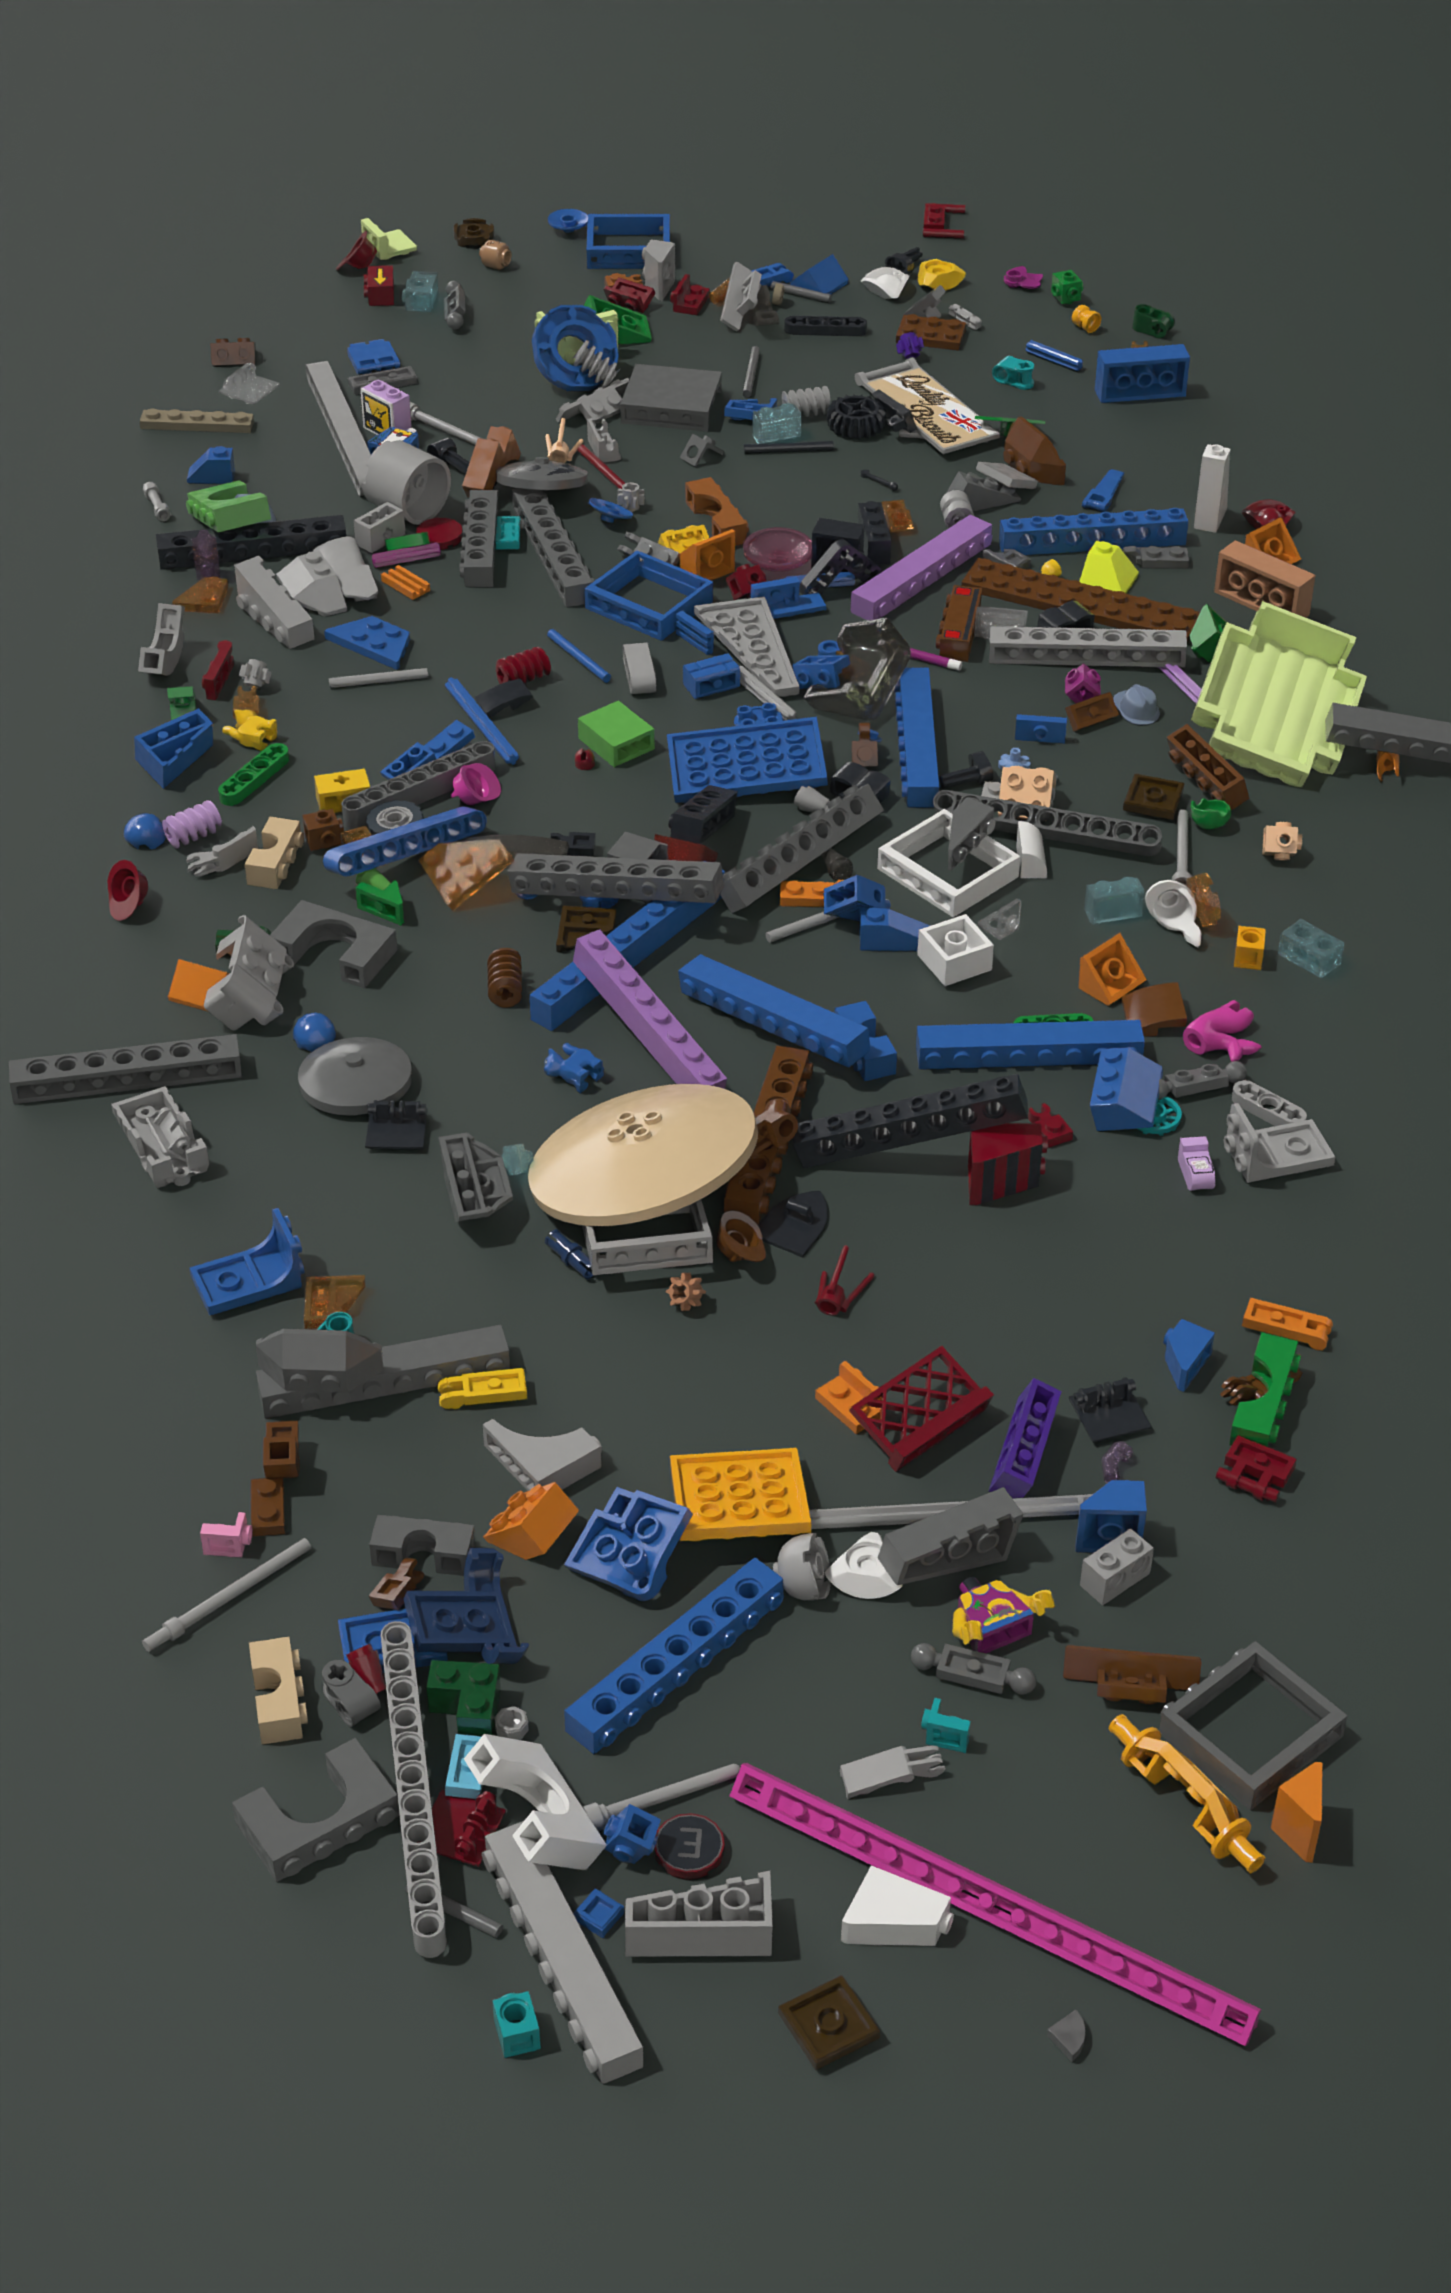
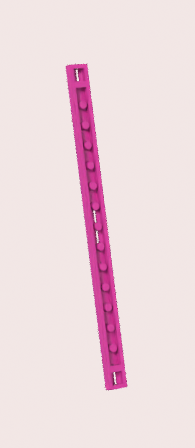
[730,1763,1262,2046]

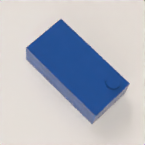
[1095,344,1190,403]

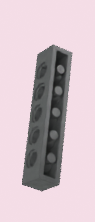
[460,490,499,587]

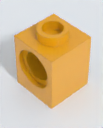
[1234,926,1266,970]

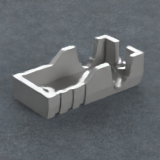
[111,1086,209,1188]

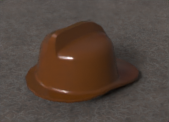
[716,1211,766,1262]

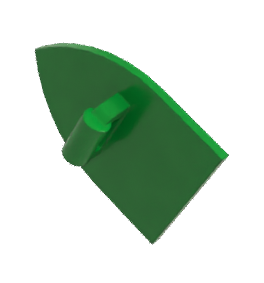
[975,416,1045,436]

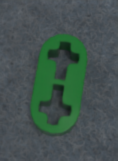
[385,532,430,551]

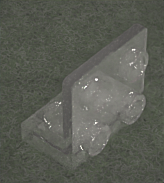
[974,606,1028,639]

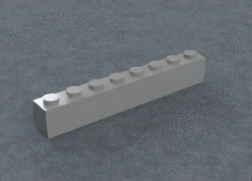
[482,1821,643,2084]

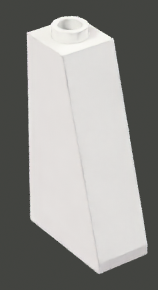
[1194,445,1230,533]

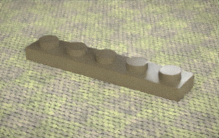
[139,408,254,433]

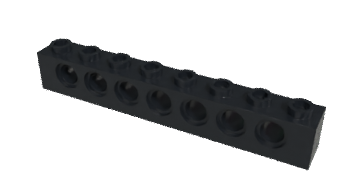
[156,514,347,570]
[793,1074,1028,1168]

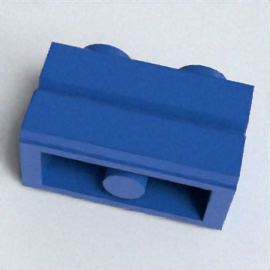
[683,653,740,699]

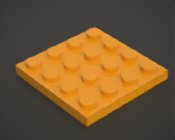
[670,1448,811,1541]

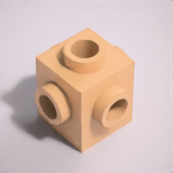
[1262,822,1302,860]

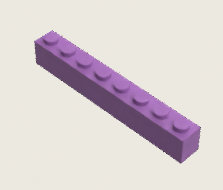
[851,514,992,623]
[573,929,727,1089]

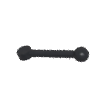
[861,470,898,491]

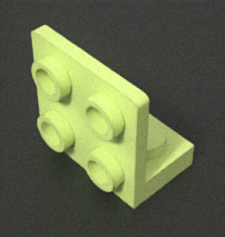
[361,218,417,260]

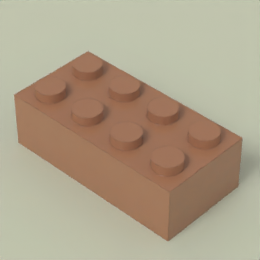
[1214,540,1315,618]

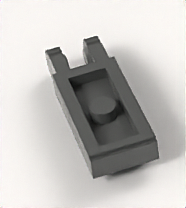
[617,532,680,566]

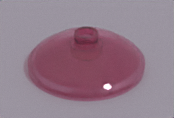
[743,527,812,572]

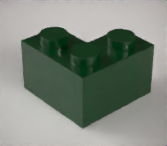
[427,1660,501,1737]

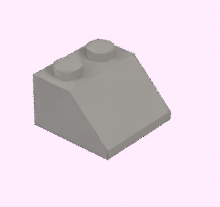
[642,239,675,301]

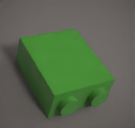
[578,700,655,767]

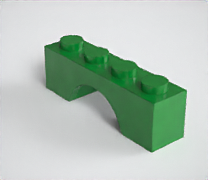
[1229,1332,1302,1447]

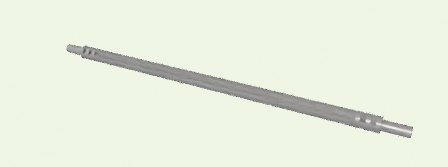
[809,1494,1093,1529]

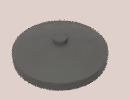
[298,1037,412,1115]

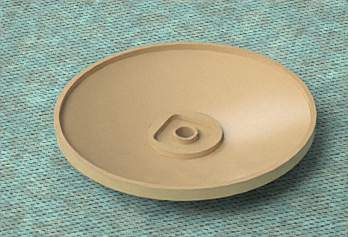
[528,1084,758,1226]

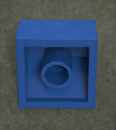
[1075,1480,1147,1553]

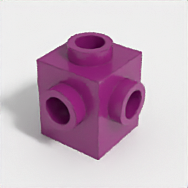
[1065,663,1101,703]

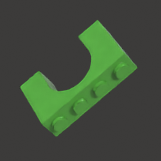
[186,480,271,532]

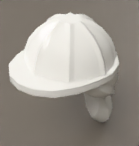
[1145,880,1202,947]

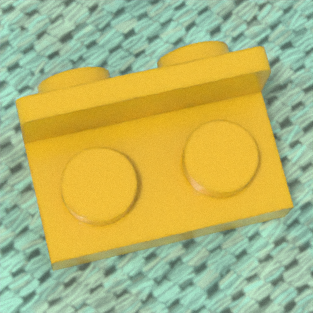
[658,525,709,553]

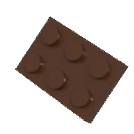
[896,314,966,351]

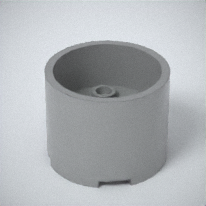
[362,440,451,525]

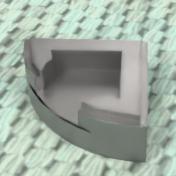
[1047,2010,1085,2062]

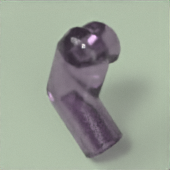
[1101,1441,1133,1483]

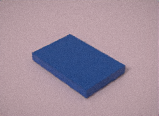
[338,1608,448,1673]

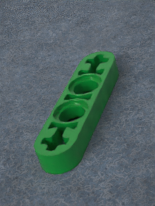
[218,743,289,806]

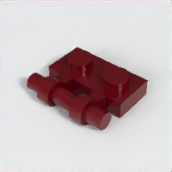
[1215,1435,1297,1503]

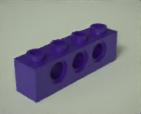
[989,1378,1062,1499]

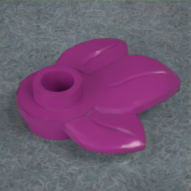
[1004,266,1043,289]

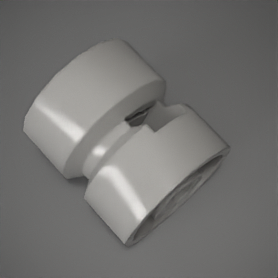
[940,490,974,529]

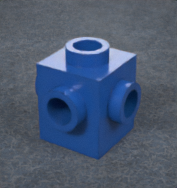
[604,1804,661,1864]

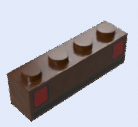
[936,585,982,662]

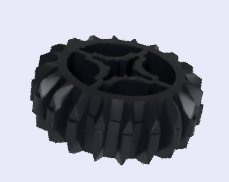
[827,394,887,440]

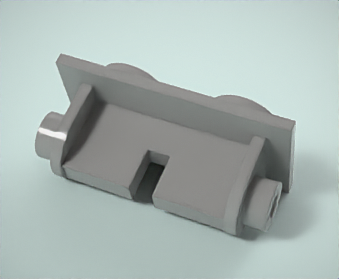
[145,1107,191,1162]

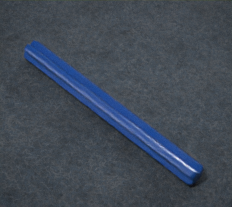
[445,677,519,765]

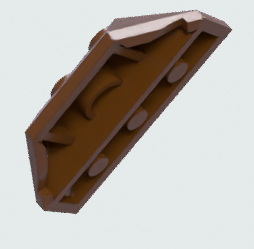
[1003,416,1066,486]

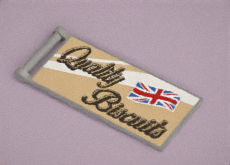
[855,357,1000,454]

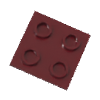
[415,1790,506,1867]

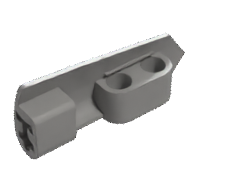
[313,536,378,602]

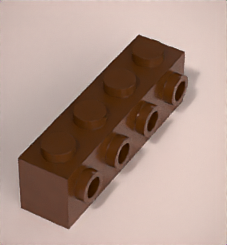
[1166,724,1250,810]

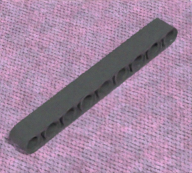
[933,790,1162,856]

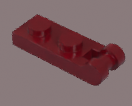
[202,640,234,700]

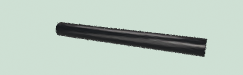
[744,441,834,453]

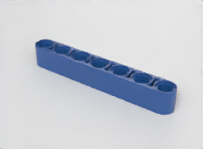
[323,806,487,877]

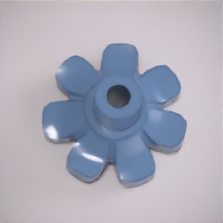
[998,748,1031,770]

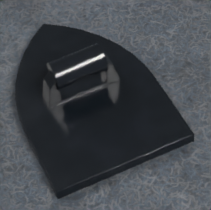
[757,1191,827,1258]

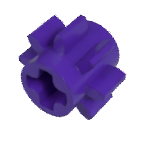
[896,332,924,359]

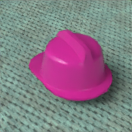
[451,763,501,806]

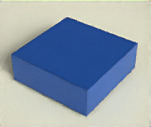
[573,1888,624,1938]

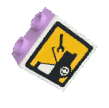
[361,379,411,435]

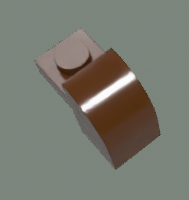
[263,1421,300,1479]

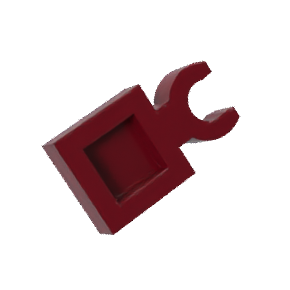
[1028,1103,1073,1148]

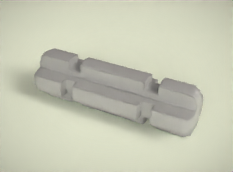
[949,304,982,330]

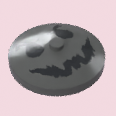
[496,457,588,490]

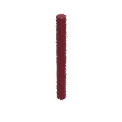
[578,444,625,489]

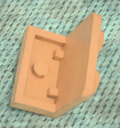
[997,766,1056,821]

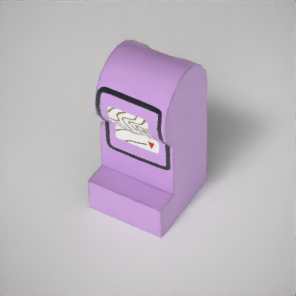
[1178,1136,1215,1191]

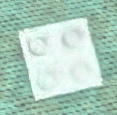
[218,363,280,405]

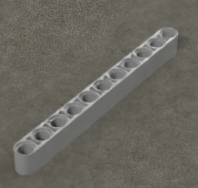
[305,361,371,496]
[381,1621,447,1958]

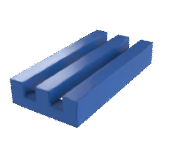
[676,611,714,655]

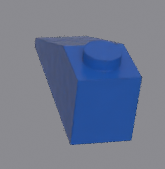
[859,907,930,951]

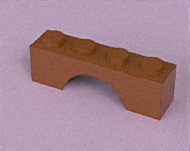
[685,477,749,546]

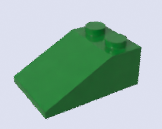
[584,295,652,345]

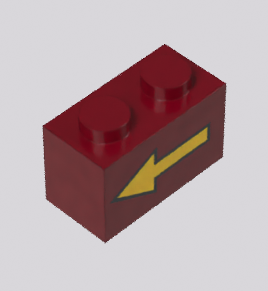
[364,265,394,306]

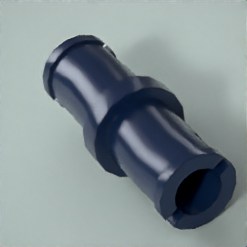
[545,1229,594,1279]

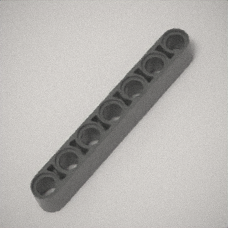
[342,741,495,831]

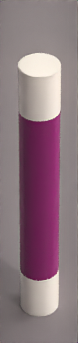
[891,644,962,671]

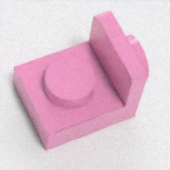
[200,1512,252,1558]

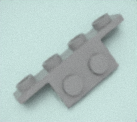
[720,262,762,332]
[556,378,629,424]

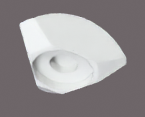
[861,267,909,299]
[825,1532,903,1599]

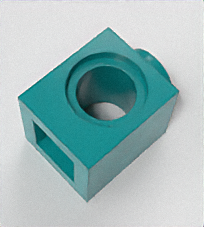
[492,1991,541,2058]

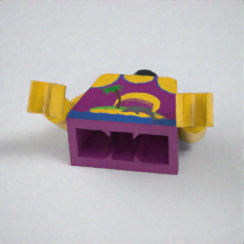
[952,1577,1056,1654]

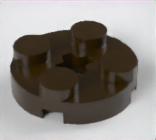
[453,218,494,247]

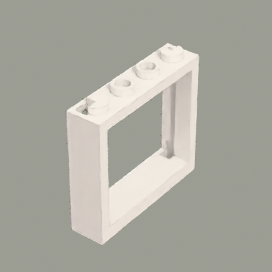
[877,809,1021,917]

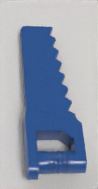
[1082,469,1124,512]

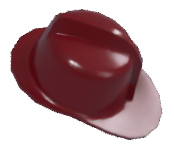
[335,231,377,270]
[107,859,148,921]

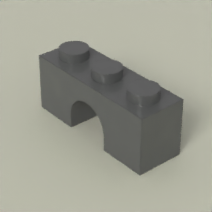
[369,1515,475,1576]

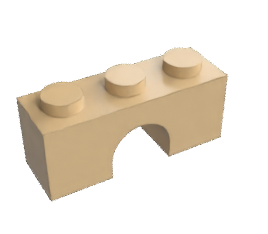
[245,817,304,889]
[249,1637,308,1744]

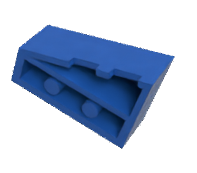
[134,708,213,789]

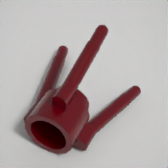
[815,1245,875,1316]

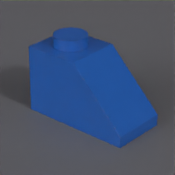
[187,446,235,484]
[1163,1319,1215,1392]

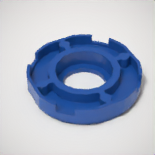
[532,305,619,391]

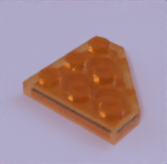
[419,840,514,910]

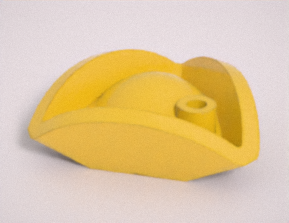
[918,259,966,290]

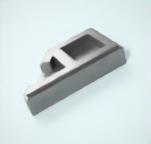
[983,549,1031,569]

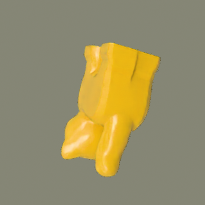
[222,710,277,751]

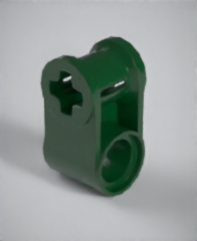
[1132,304,1175,338]

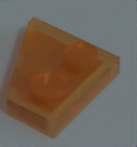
[304,1275,366,1329]

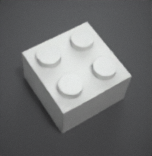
[917,914,994,986]

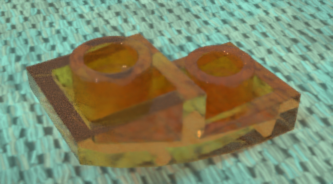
[881,500,914,532]

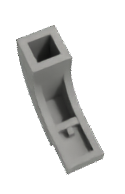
[138,603,185,676]

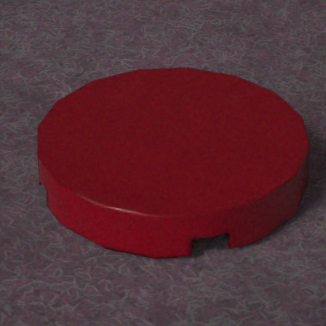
[416,518,463,550]

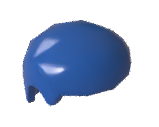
[124,813,166,849]
[293,1012,336,1052]

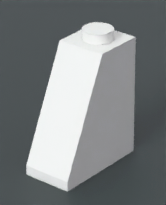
[841,1866,954,1946]

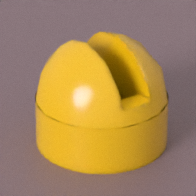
[1041,559,1062,577]

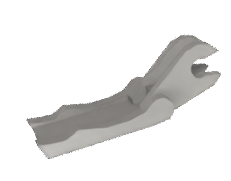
[186,826,258,877]
[839,1745,945,1799]

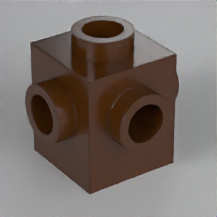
[302,809,344,851]

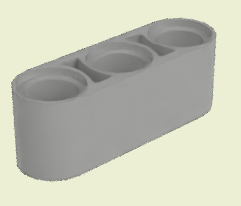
[622,642,656,694]

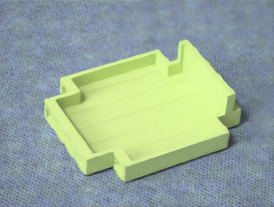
[1191,601,1367,787]

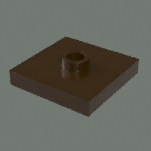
[1123,774,1185,820]
[778,1975,880,2070]

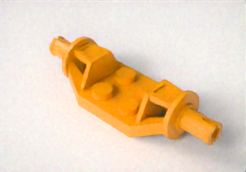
[1108,1714,1265,1873]

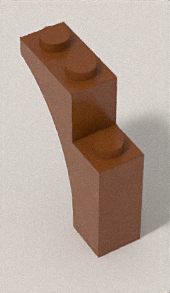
[462,426,521,498]

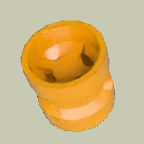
[1072,305,1102,333]

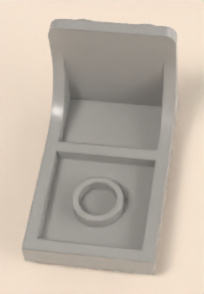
[1224,1103,1335,1183]

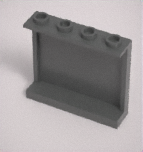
[620,364,722,432]

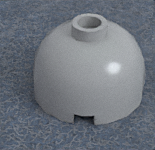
[773,1533,831,1600]

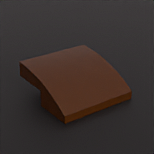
[1122,982,1187,1037]

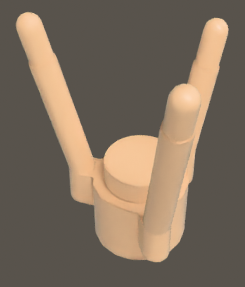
[545,418,583,463]

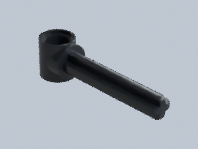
[427,437,497,490]

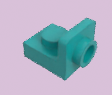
[921,1698,971,1753]

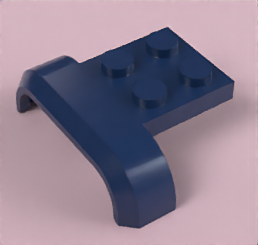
[403,1548,529,1664]

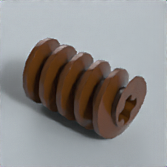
[487,948,522,1008]

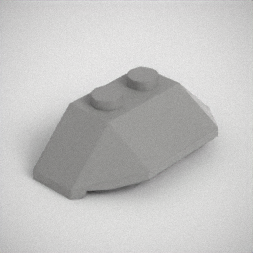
[276,551,347,617]

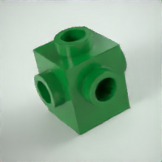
[1051,270,1084,304]

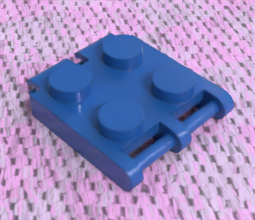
[347,339,400,375]

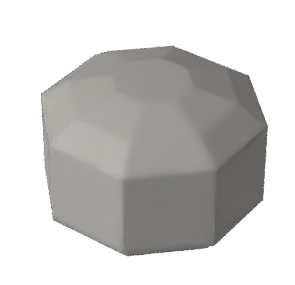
[494,1706,529,1740]

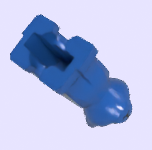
[544,1043,604,1093]

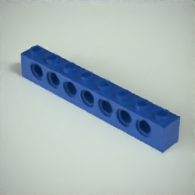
[999,508,1189,555]
[564,1557,784,1754]

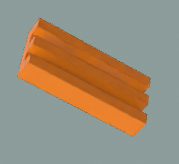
[381,565,430,600]

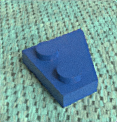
[724,398,777,423]

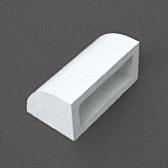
[1016,821,1047,878]

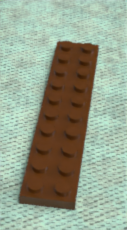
[961,558,1200,644]

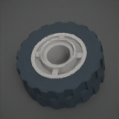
[366,800,424,848]

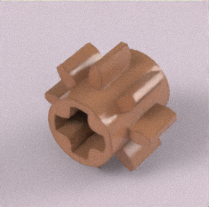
[666,1273,706,1311]

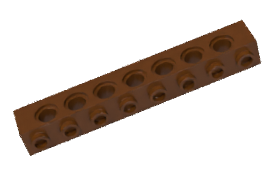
[724,1045,813,1225]

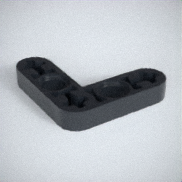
[799,540,882,595]

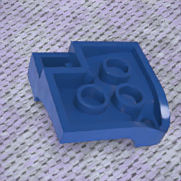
[564,1487,693,1601]

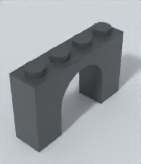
[270,900,397,988]
[232,1738,400,1882]

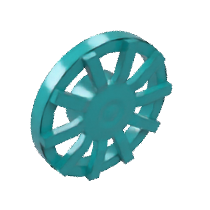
[1137,1096,1182,1136]

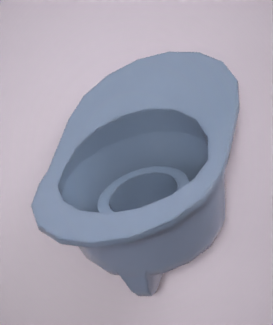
[1113,684,1160,725]

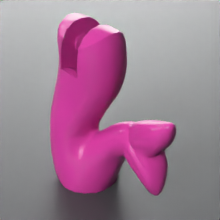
[1183,1000,1262,1062]

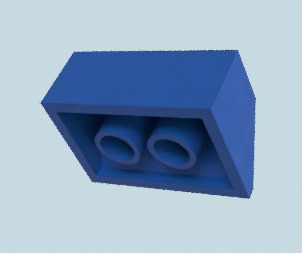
[1090,1047,1163,1131]

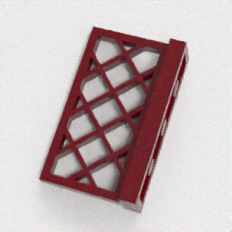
[849,1346,994,1472]

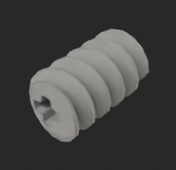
[572,340,620,388]
[782,386,830,419]

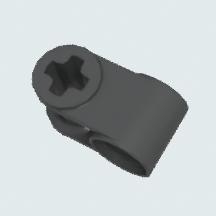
[322,1660,381,1727]

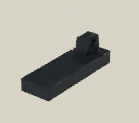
[872,389,917,433]

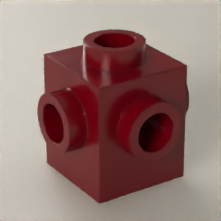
[726,563,767,600]

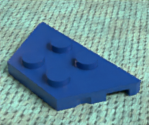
[324,616,410,670]

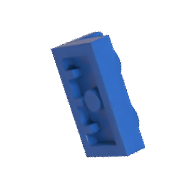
[793,655,851,689]

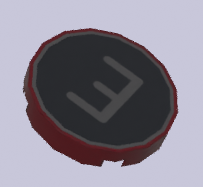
[654,1813,725,1880]

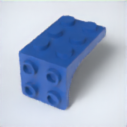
[189,1208,305,1316]

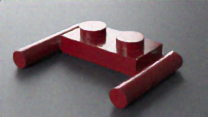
[923,203,965,238]

